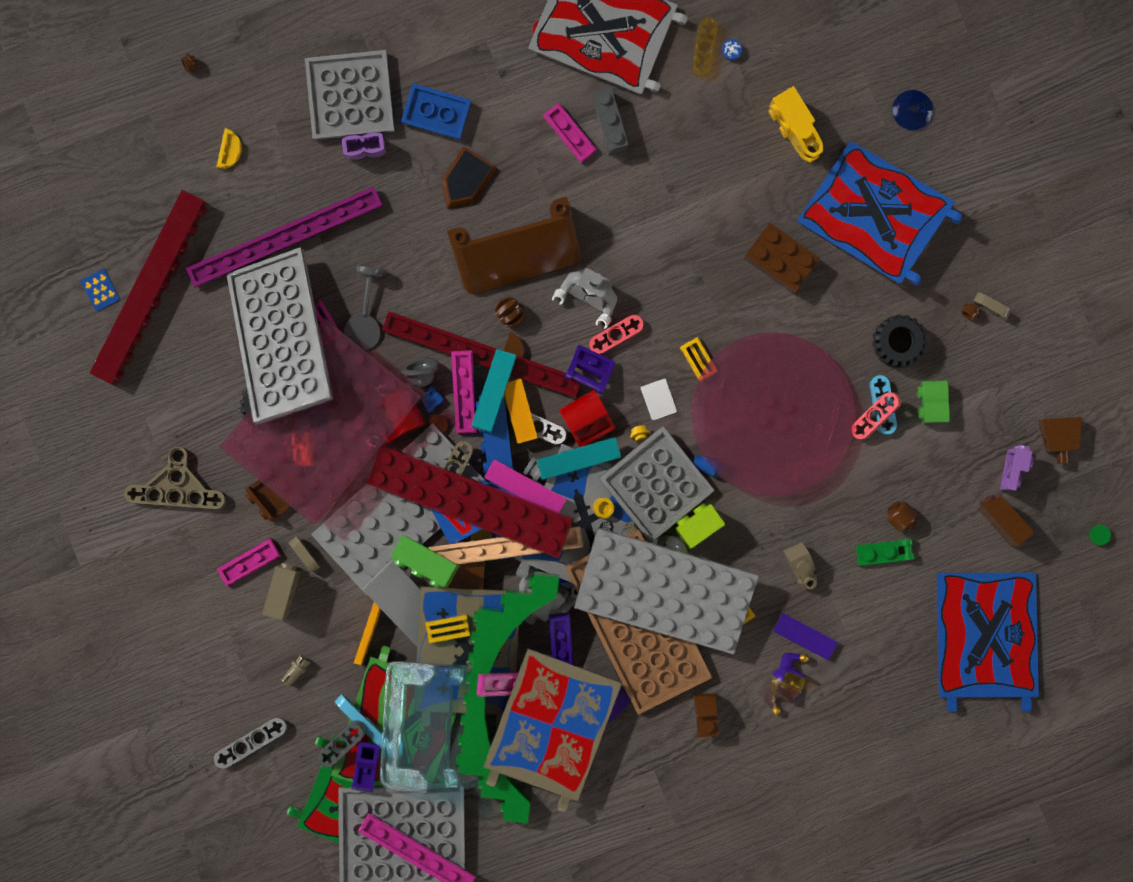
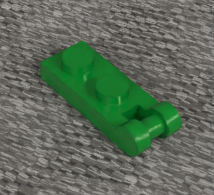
[855,539,916,566]

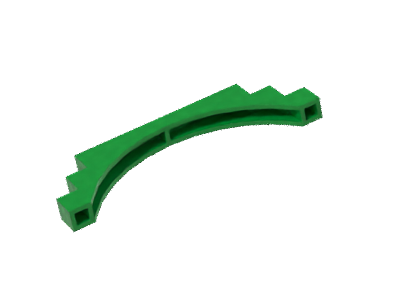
[455,571,560,824]

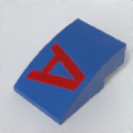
[431,480,488,544]

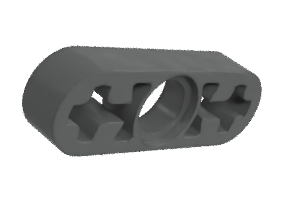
[318,720,366,767]

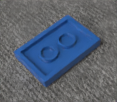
[401,83,472,140]

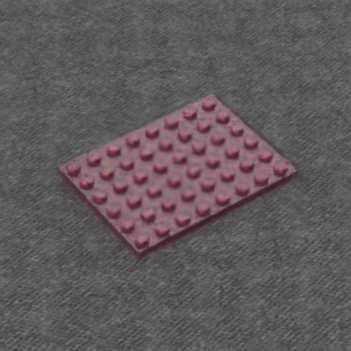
[219,319,422,526]

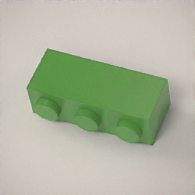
[390,535,459,589]

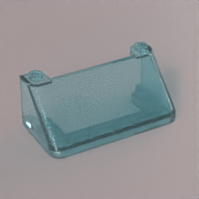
[380,661,467,794]

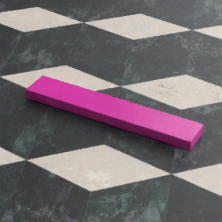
[358,813,476,882]

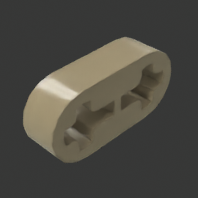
[973,292,1012,320]
[289,536,320,573]

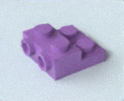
[1000,445,1034,492]

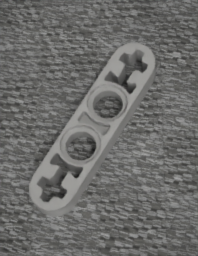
[214,717,287,768]

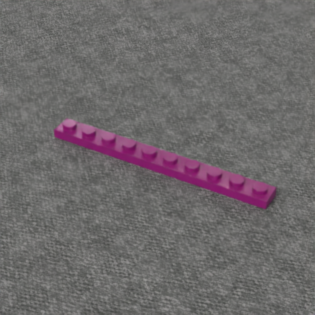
[186,186,383,288]

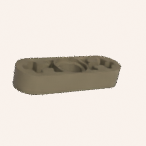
[444,441,473,475]

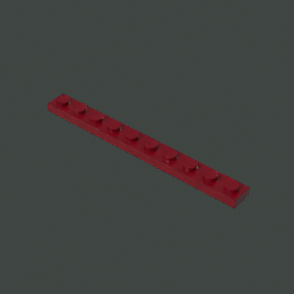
[382,311,581,398]

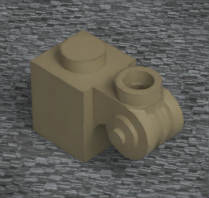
[783,542,818,590]

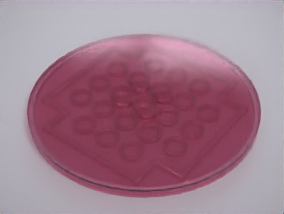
[691,332,855,497]

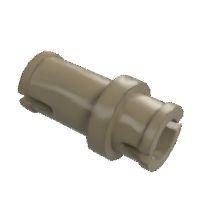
[281,655,311,687]

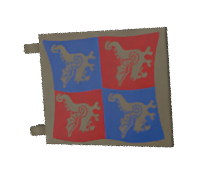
[484,649,622,812]

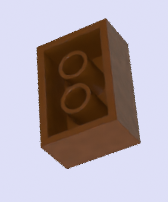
[744,222,820,294]

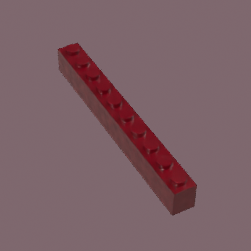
[89,190,208,386]

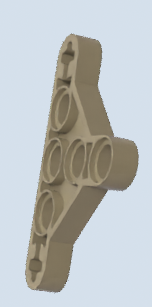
[124,446,226,509]

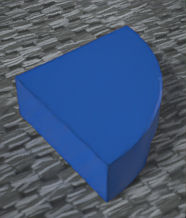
[424,385,445,414]

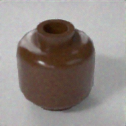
[886,501,917,532]

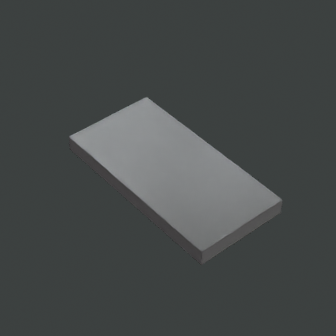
[362,560,421,647]

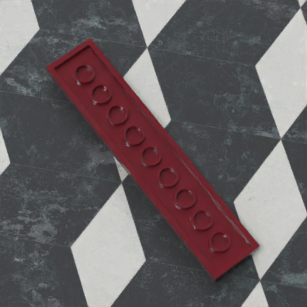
[367,444,574,558]

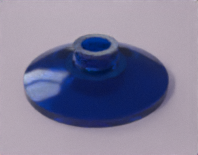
[892,90,933,130]

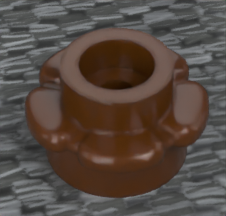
[181,53,198,73]
[961,303,980,321]

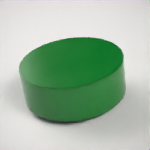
[1089,525,1111,545]

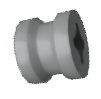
[523,457,541,482]

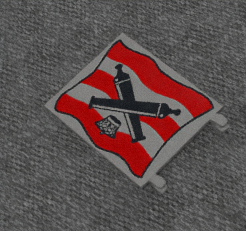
[528,0,688,95]

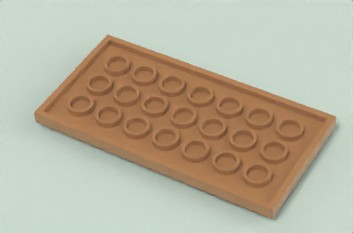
[564,529,712,715]

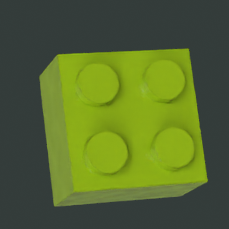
[675,503,725,549]

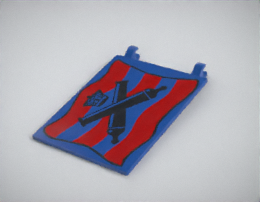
[797,141,962,286]
[937,573,1039,712]

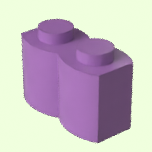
[342,132,386,160]

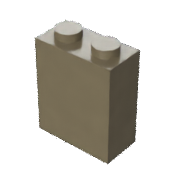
[262,563,301,620]

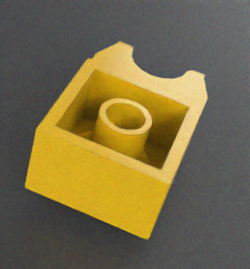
[768,86,823,163]

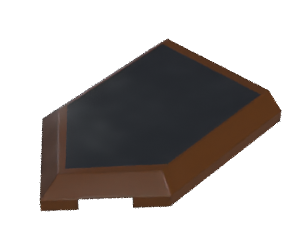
[441,146,497,209]

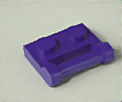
[564,345,615,395]

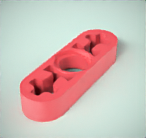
[589,315,643,354]
[851,392,901,439]

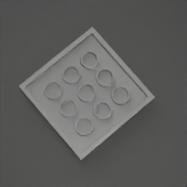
[305,50,395,140]
[599,426,714,543]

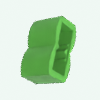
[917,381,949,424]

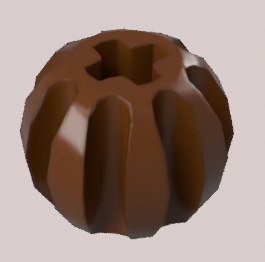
[495,297,525,328]

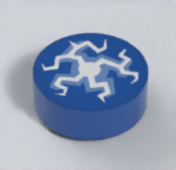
[721,39,742,61]

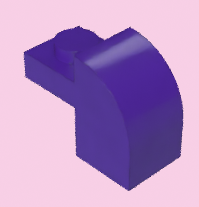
[352,742,380,793]

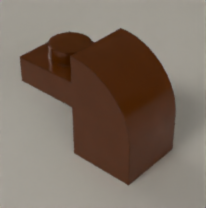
[693,692,719,738]

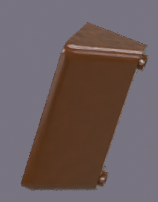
[447,196,582,294]

